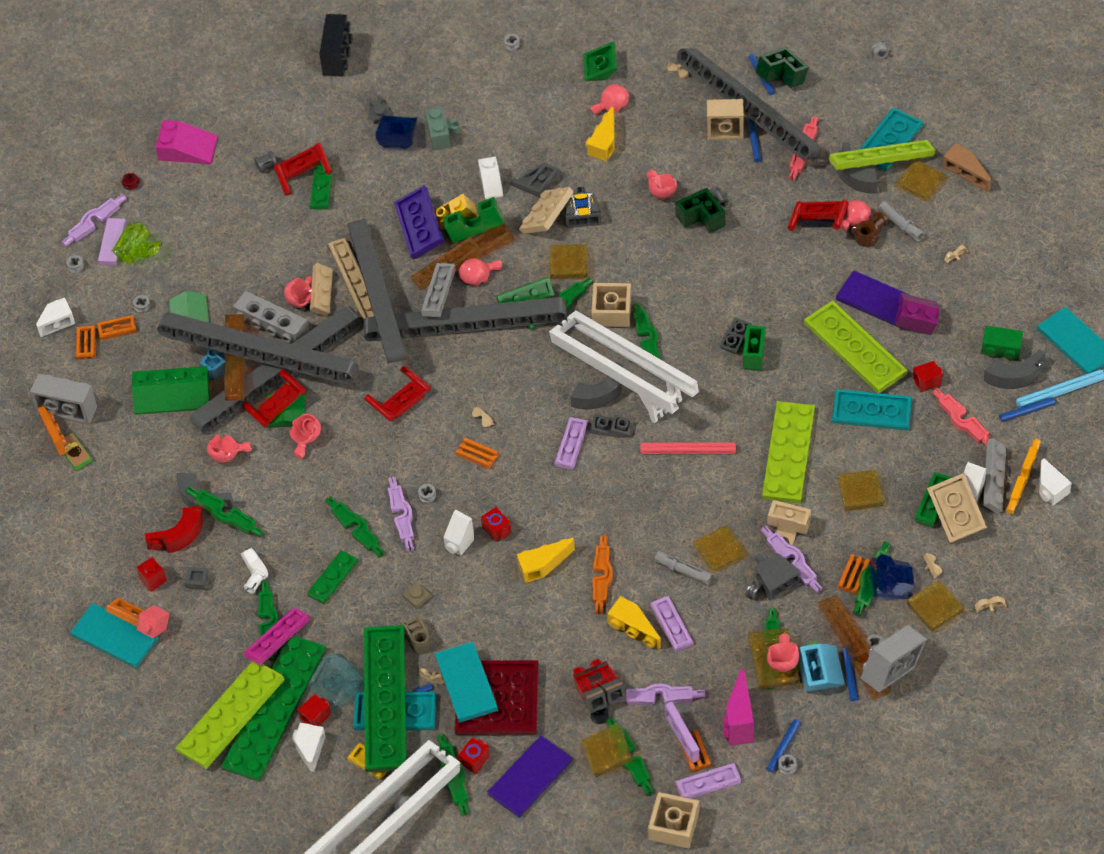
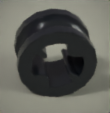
[590,704,609,724]

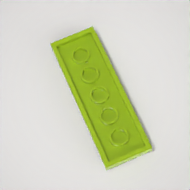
[804,300,907,393]
[762,401,815,504]
[175,661,285,769]

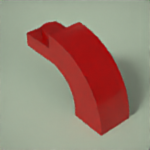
[145,506,204,553]

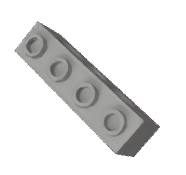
[233,291,309,344]

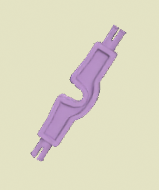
[61,194,127,247]
[388,477,414,552]
[761,525,823,593]
[613,684,705,705]

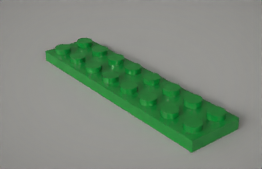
[364,625,407,772]
[222,635,327,782]

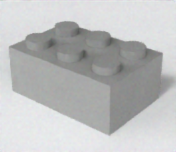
[30,374,97,425]
[861,625,926,692]

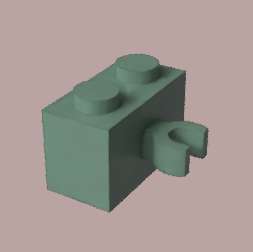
[425,107,460,151]

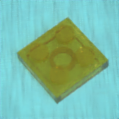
[896,159,946,202]
[550,244,587,279]
[838,470,884,511]
[693,525,747,574]
[907,580,964,632]
[582,723,632,777]

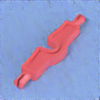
[788,116,819,181]
[932,388,990,447]

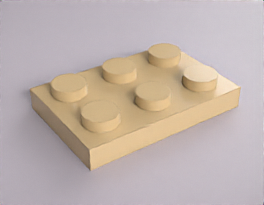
[519,187,574,234]
[927,473,987,543]

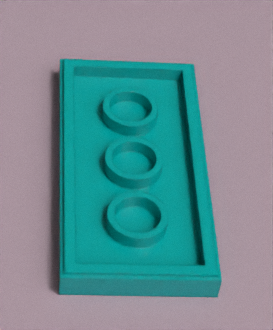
[859,107,924,172]
[1037,307,1104,374]
[832,389,912,431]
[70,603,159,669]
[435,641,498,723]
[353,692,437,730]

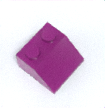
[895,293,940,335]

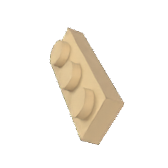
[310,263,333,316]

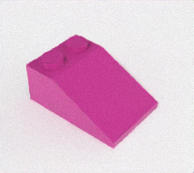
[156,120,218,164]
[723,670,754,746]

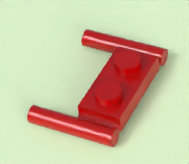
[274,142,333,196]
[787,200,848,231]
[364,365,431,422]
[242,369,306,428]

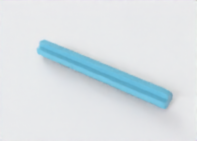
[1016,369,1104,408]

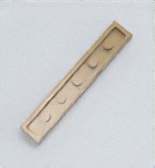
[328,238,374,322]

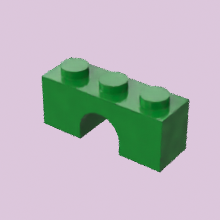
[444,197,504,243]

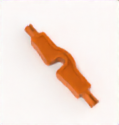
[592,535,613,614]

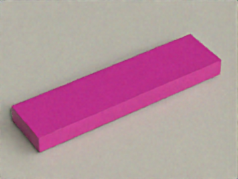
[244,607,310,665]

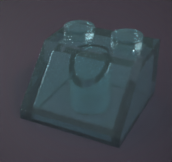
[307,653,364,712]

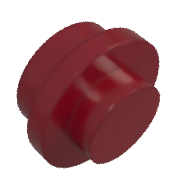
[122,173,140,190]

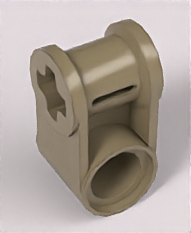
[400,615,431,654]

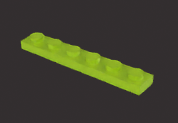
[829,140,935,170]

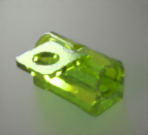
[112,221,162,264]

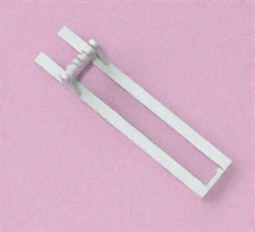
[549,311,699,423]
[304,740,460,854]

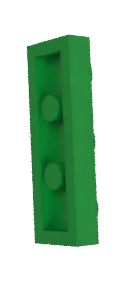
[310,164,333,210]
[496,277,554,303]
[915,472,953,527]
[307,550,358,605]

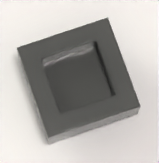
[185,567,209,589]

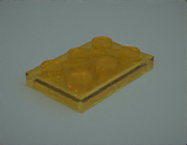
[748,628,799,689]

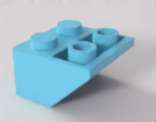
[798,644,845,692]

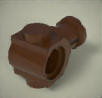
[851,212,888,248]

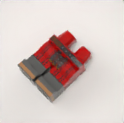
[573,659,626,713]

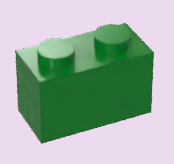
[743,325,766,370]
[981,325,1023,360]

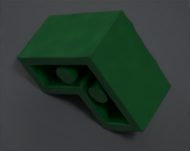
[755,46,809,88]
[675,188,726,233]

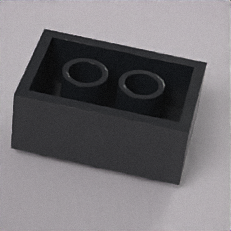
[319,14,353,77]

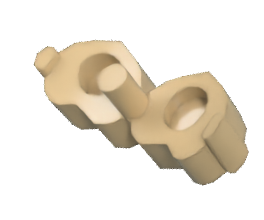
[974,596,1007,613]

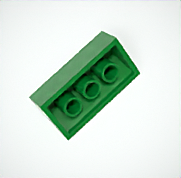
[132,366,210,415]

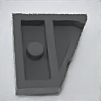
[511,163,560,197]

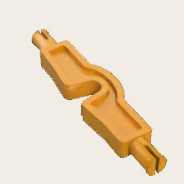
[1006,439,1041,514]

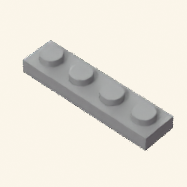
[421,263,455,317]
[984,438,1006,514]

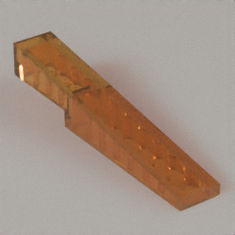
[410,223,515,291]
[225,314,245,401]
[818,595,891,700]

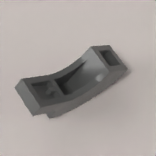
[837,142,877,193]
[984,349,1046,389]
[571,362,623,409]
[176,473,234,516]

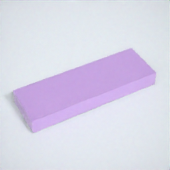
[98,218,126,266]
[554,417,588,470]
[650,596,693,652]
[665,702,699,763]
[676,763,741,799]

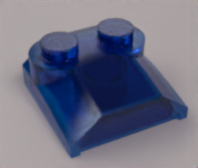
[376,115,417,149]
[870,555,914,599]

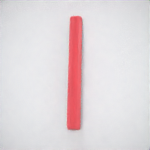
[640,442,736,454]

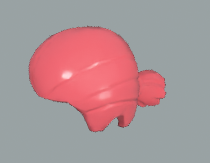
[590,84,629,115]
[646,170,677,200]
[840,200,872,231]
[459,258,502,287]
[284,276,312,308]
[289,413,321,459]
[207,435,252,463]
[767,633,799,672]

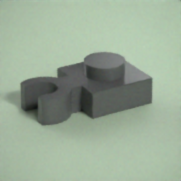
[368,95,391,124]

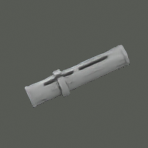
[878,201,925,242]
[654,550,713,585]

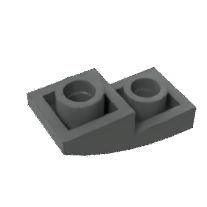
[719,317,752,354]
[590,414,633,437]

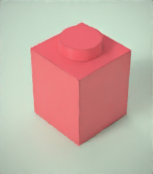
[137,605,170,638]

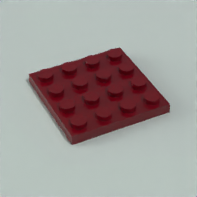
[455,660,539,735]

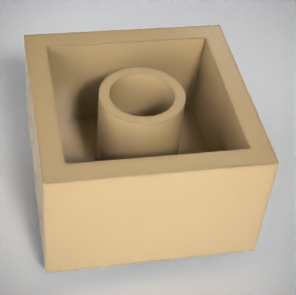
[707,99,743,139]
[592,283,631,327]
[648,792,699,849]

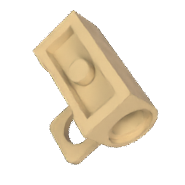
[767,500,811,546]

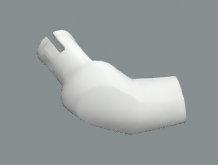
[240,547,268,594]

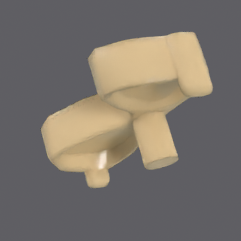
[667,62,689,80]
[944,245,969,264]
[472,407,494,427]
[923,553,942,579]
[419,668,444,684]

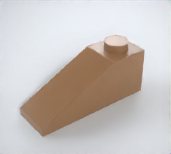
[942,143,991,192]

